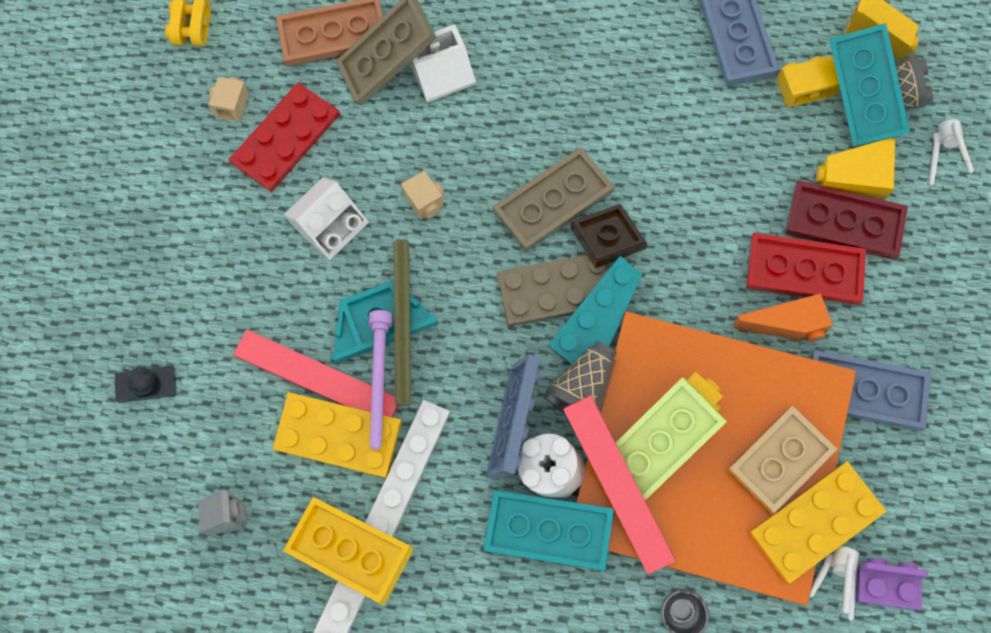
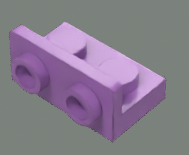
[856,558,928,611]

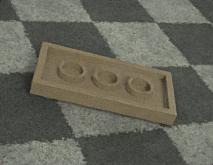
[336,0,437,105]
[493,147,615,252]
[497,255,611,327]

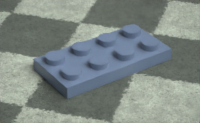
[699,0,780,86]
[810,350,931,431]
[486,354,541,480]

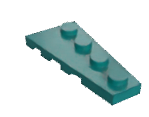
[547,256,642,365]

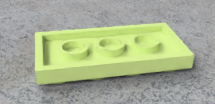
[616,377,727,500]

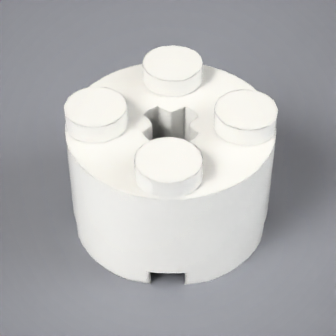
[518,434,585,500]

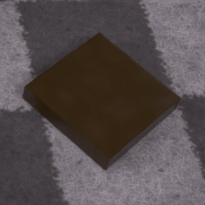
[570,204,647,268]

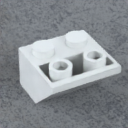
[409,24,476,103]
[284,177,369,260]

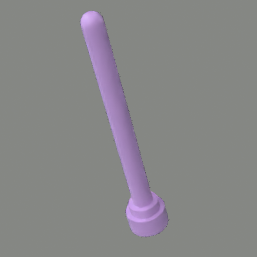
[368,310,392,450]

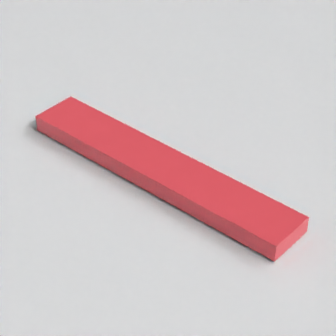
[233,330,399,418]
[563,395,676,574]

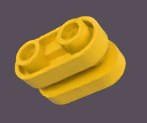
[165,0,211,46]

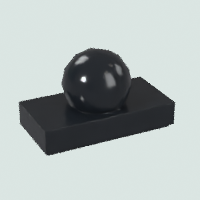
[115,365,177,403]

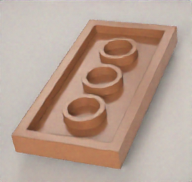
[276,0,383,66]

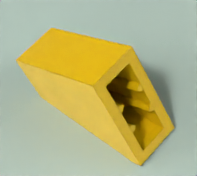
[844,0,919,59]
[815,138,895,200]

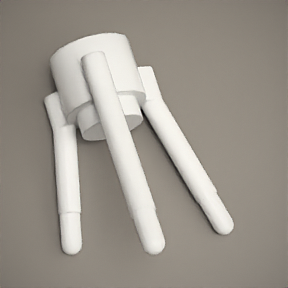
[928,119,974,185]
[809,546,860,620]

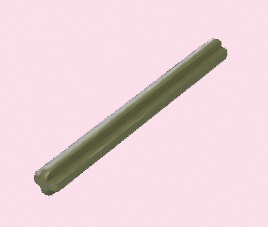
[394,239,411,406]

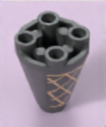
[895,54,933,109]
[544,341,617,415]

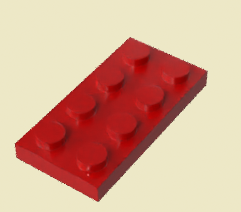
[228,82,340,193]
[746,233,866,305]

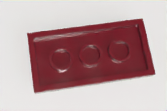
[785,180,908,260]

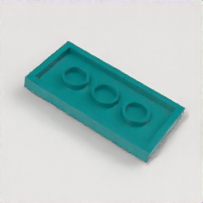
[829,23,911,147]
[484,490,615,572]

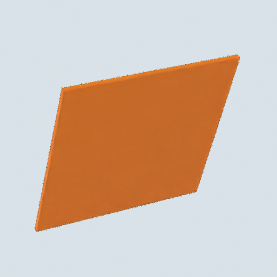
[576,312,856,606]

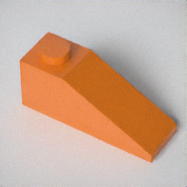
[733,294,833,342]

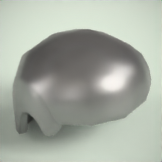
[660,589,710,633]

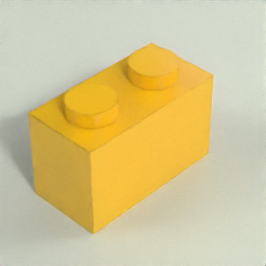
[776,55,840,108]

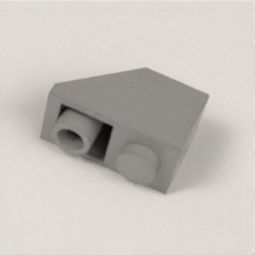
[198,491,247,536]

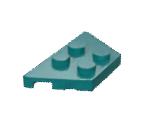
[332,280,438,364]

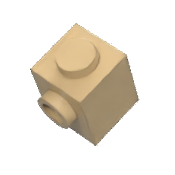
[209,77,249,122]
[401,170,445,220]

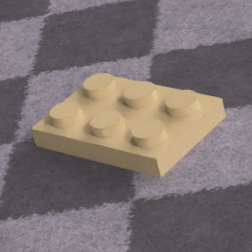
[728,406,837,514]

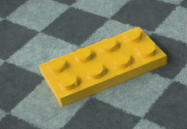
[273,392,402,478]
[749,461,887,584]
[283,497,414,606]

